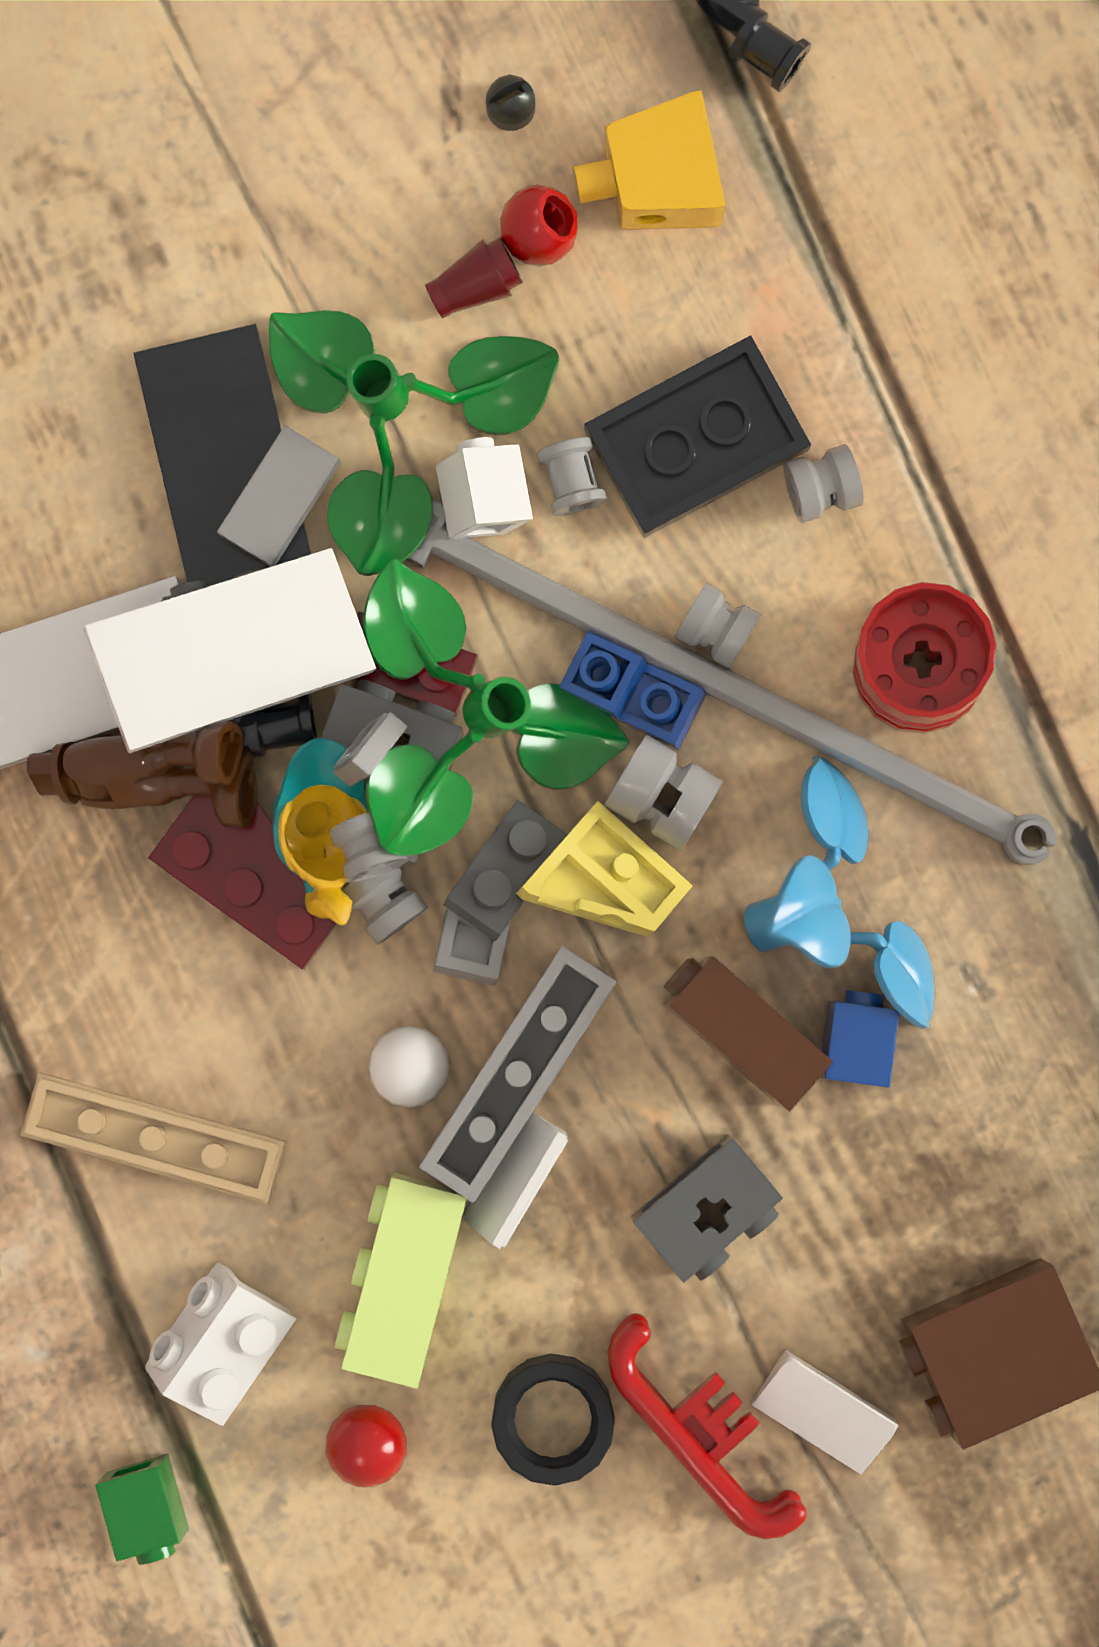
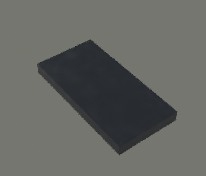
[133,324,312,587]

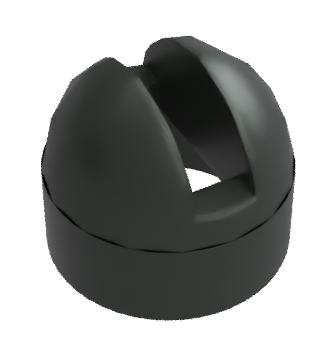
[486,74,535,131]

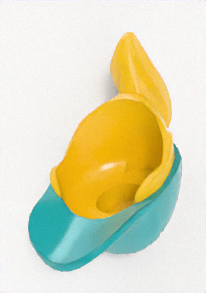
[272,738,368,925]

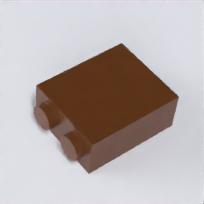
[663,956,833,1112]
[898,1258,1099,1450]

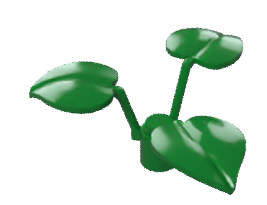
[269,310,559,576]
[363,560,629,856]

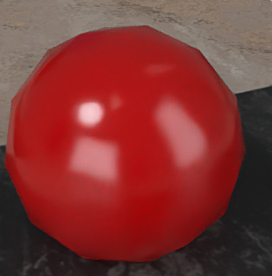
[500,184,578,267]
[325,1405,407,1487]

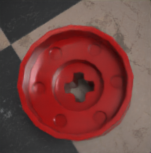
[853,582,997,734]

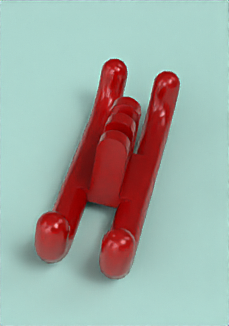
[607,1313,807,1540]

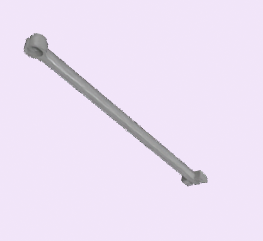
[406,500,1057,865]

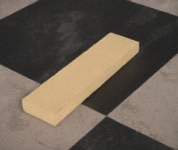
[20,1073,286,1204]

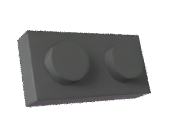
[443,799,567,941]

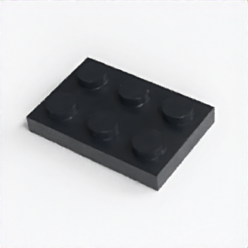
[584,335,811,539]

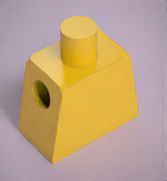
[573,90,726,229]

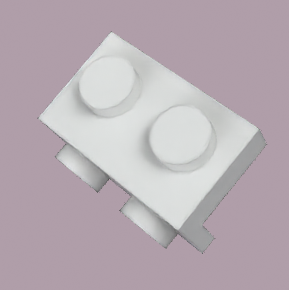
[145,1262,297,1426]

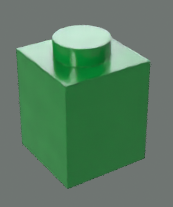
[95,1454,189,1565]

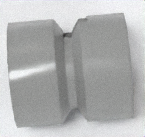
[604,735,723,851]

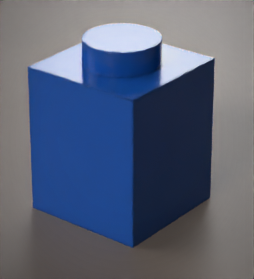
[821,990,899,1088]

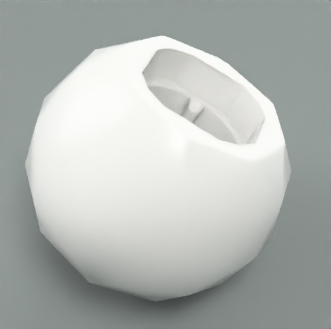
[368,1026,450,1108]

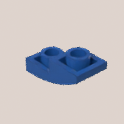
[559,631,707,750]

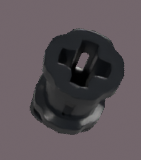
[697,0,811,92]
[225,694,317,757]

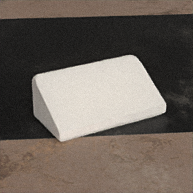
[464,1112,568,1249]
[751,1349,899,1475]

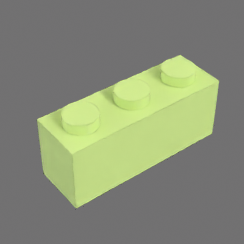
[335,1172,467,1389]

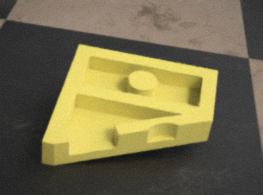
[516,801,693,937]

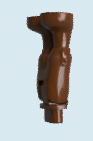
[27,722,257,827]

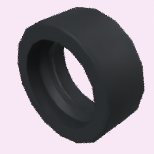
[491,1353,615,1486]

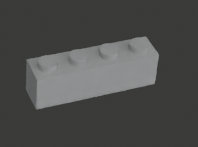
[419,946,617,1203]

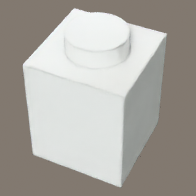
[435,437,533,540]

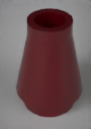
[425,237,523,319]

